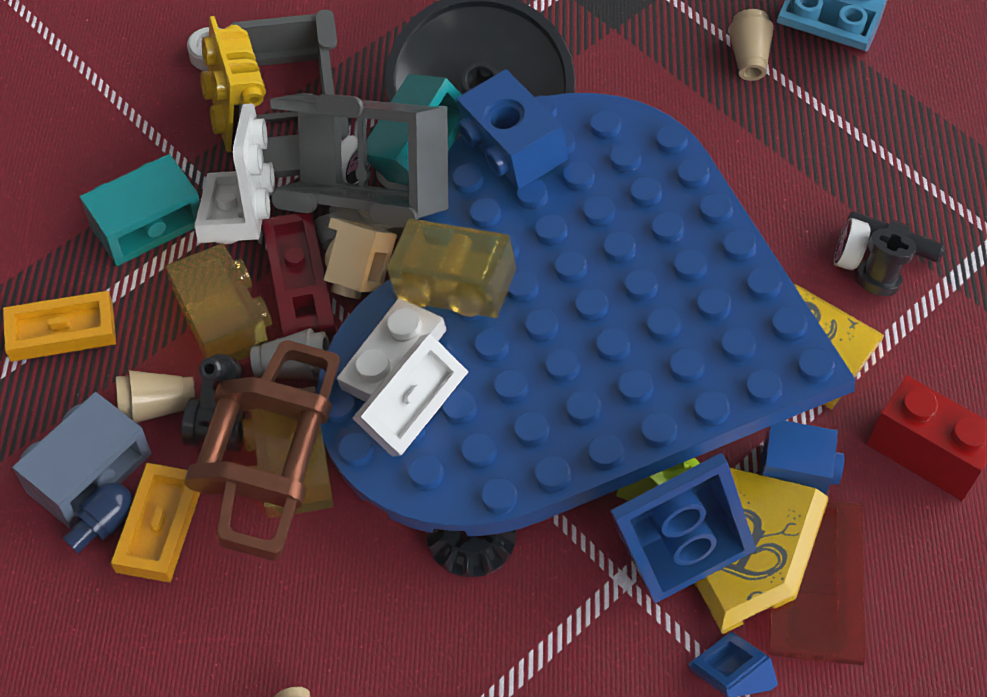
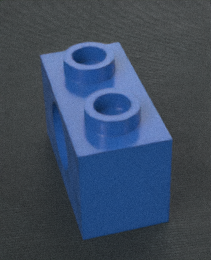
[456,69,569,190]

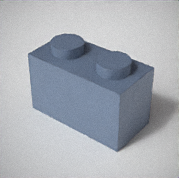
[12,392,152,529]

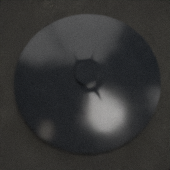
[385,0,575,141]

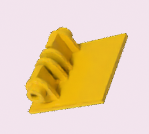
[201,16,266,153]

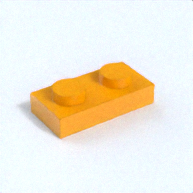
[3,291,116,362]
[111,463,200,583]

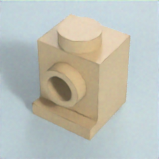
[324,218,397,299]

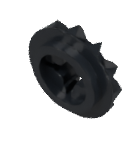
[427,529,516,577]

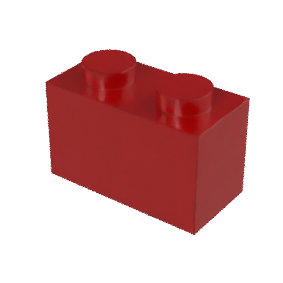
[866,375,987,501]

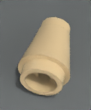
[728,9,774,81]
[116,370,195,423]

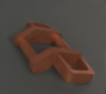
[184,340,340,561]

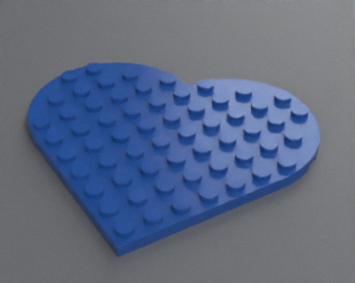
[317,93,855,536]

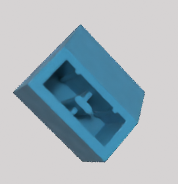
[777,0,887,52]

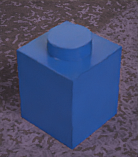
[759,420,844,495]

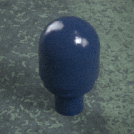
[62,483,134,554]

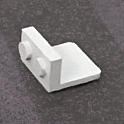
[195,103,275,244]

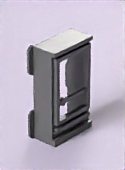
[232,10,349,178]
[270,93,448,228]

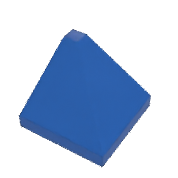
[688,631,778,697]

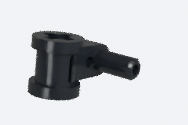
[847,211,945,296]
[182,354,248,452]

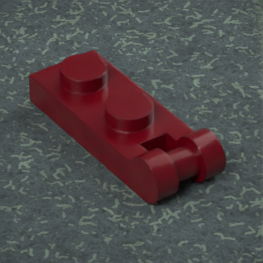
[262,212,336,337]

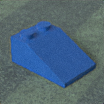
[611,453,757,603]

